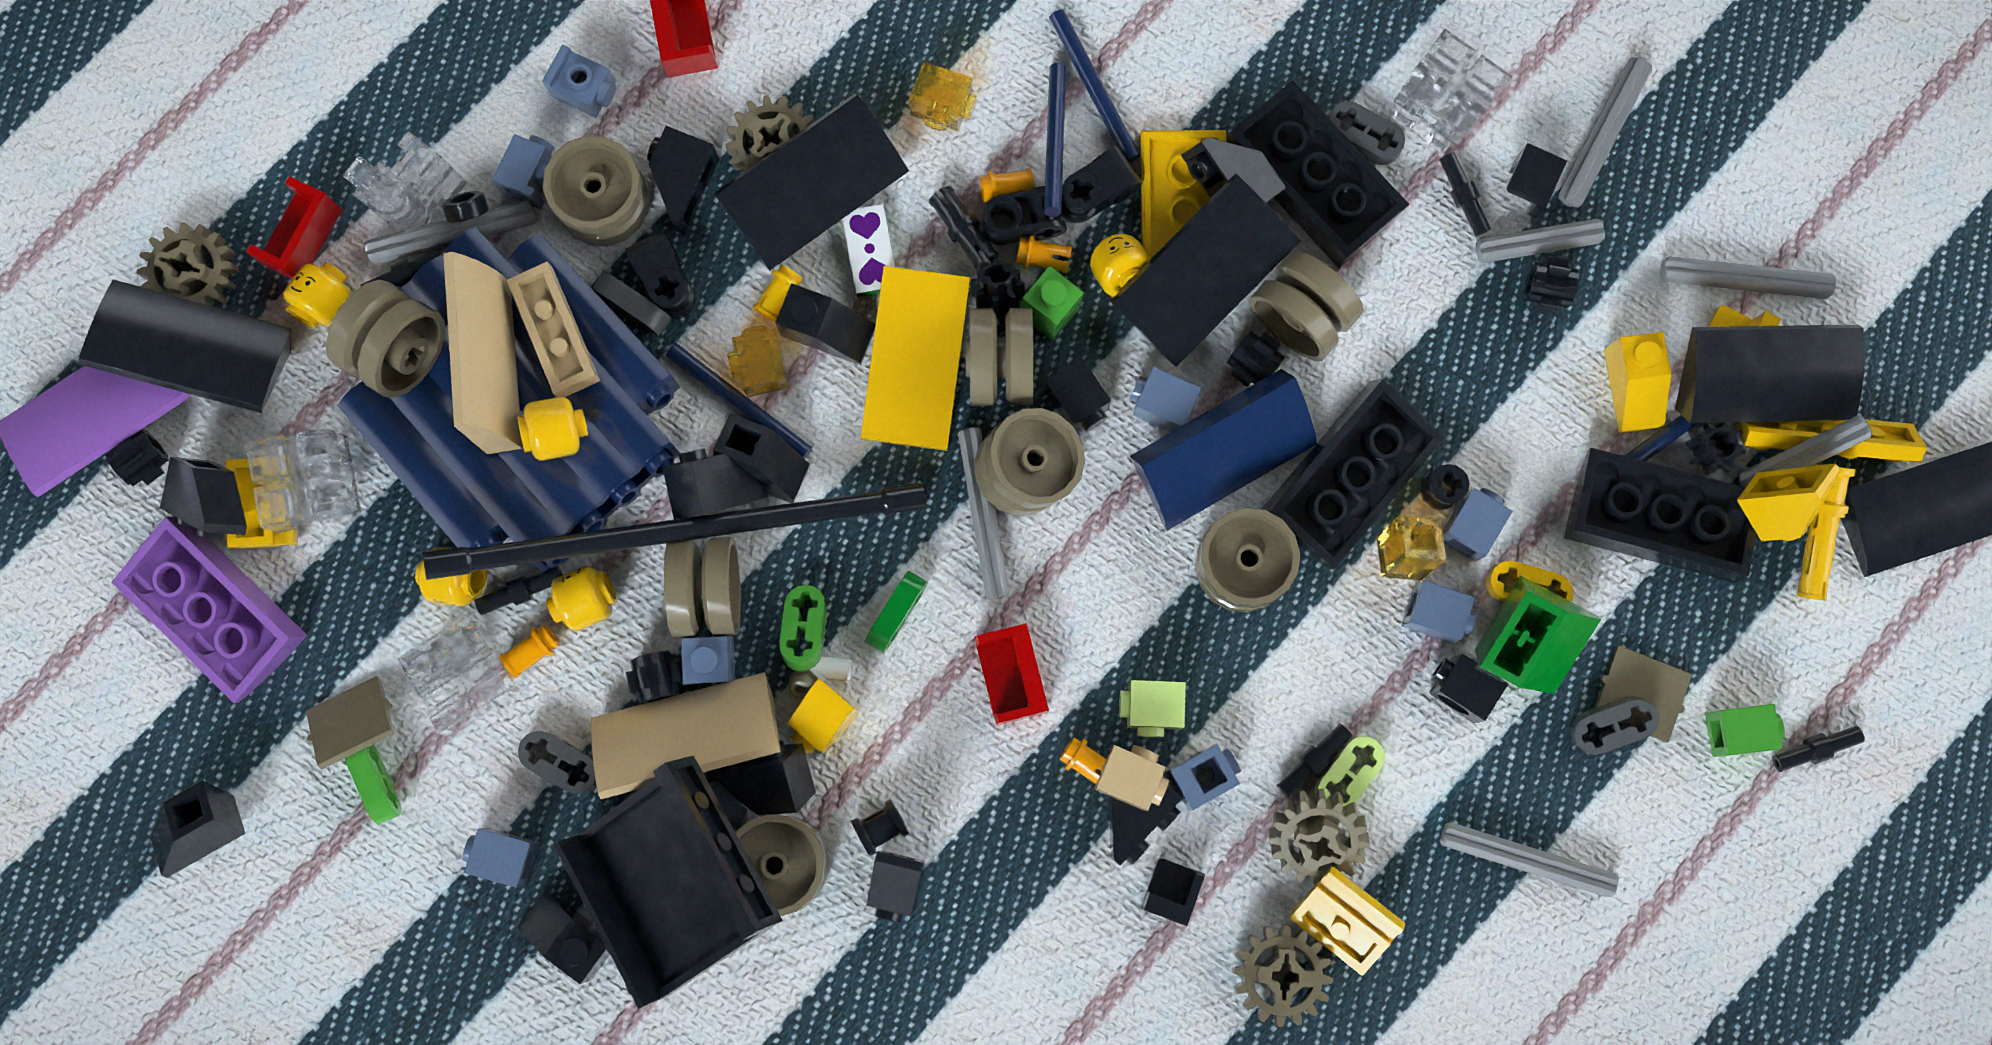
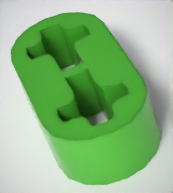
[779,585,827,671]
[345,744,402,825]

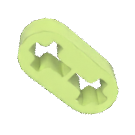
[1314,736,1385,806]

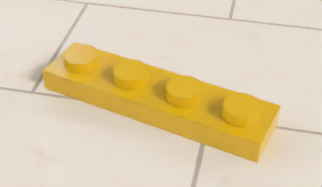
[1734,419,1927,463]

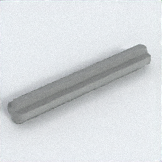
[1558,57,1652,207]
[365,200,536,265]
[1660,256,1836,299]
[958,427,1009,600]
[1440,823,1619,897]

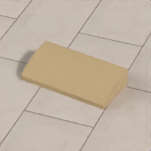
[443,252,522,454]
[591,672,780,799]

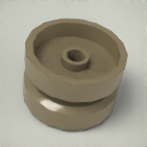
[543,136,650,246]
[1249,251,1364,361]
[326,280,445,398]
[966,308,1033,406]
[974,408,1085,516]
[1195,507,1300,613]
[664,537,741,639]
[735,814,829,916]

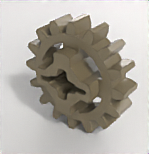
[725,95,814,173]
[137,222,239,306]
[1269,789,1370,885]
[1231,924,1334,1027]

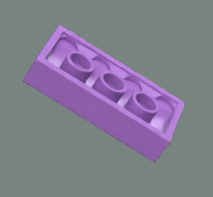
[0,366,190,497]
[111,516,307,704]

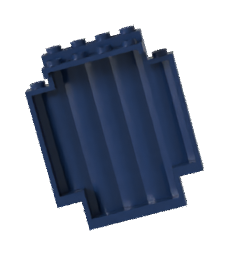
[337,226,680,572]

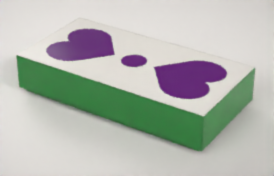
[842,204,895,297]

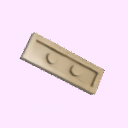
[507,262,600,397]

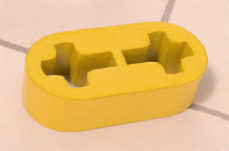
[1485,560,1574,603]

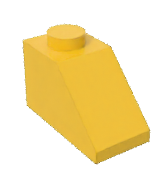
[1604,332,1672,434]
[1737,463,1840,541]
[787,679,860,754]

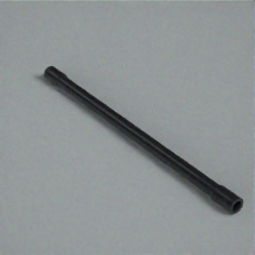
[422,483,926,580]

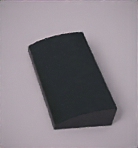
[1226,80,1409,269]
[714,93,909,271]
[1110,173,1301,367]
[79,279,292,413]
[1675,325,1865,423]
[1262,379,1445,569]
[1841,442,1992,577]
[1564,448,1756,583]

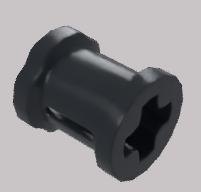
[1420,464,1470,511]
[851,799,910,856]

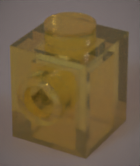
[909,61,977,132]
[727,326,790,397]
[1376,515,1446,581]

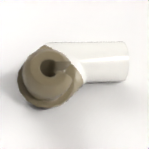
[788,656,852,699]

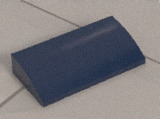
[1130,369,1317,531]

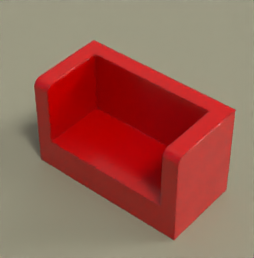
[650,0,718,78]
[246,176,342,279]
[974,623,1049,726]

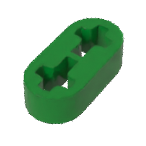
[865,570,928,654]

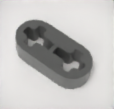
[1328,101,1405,165]
[592,272,671,337]
[1570,696,1659,755]
[518,731,597,794]

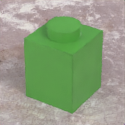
[1020,266,1084,341]
[1705,704,1785,757]

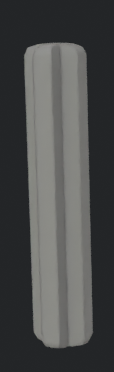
[1476,219,1605,263]
[1738,415,1872,487]

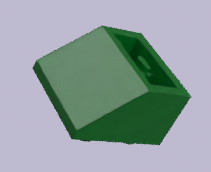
[1475,575,1601,694]

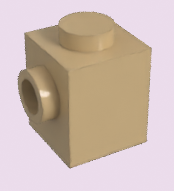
[1094,745,1169,811]

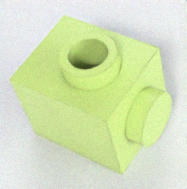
[1119,680,1186,737]

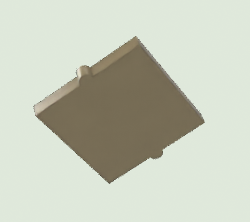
[1594,646,1692,743]
[306,676,394,770]

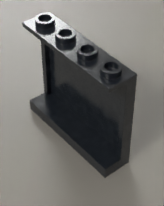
[553,755,783,1009]

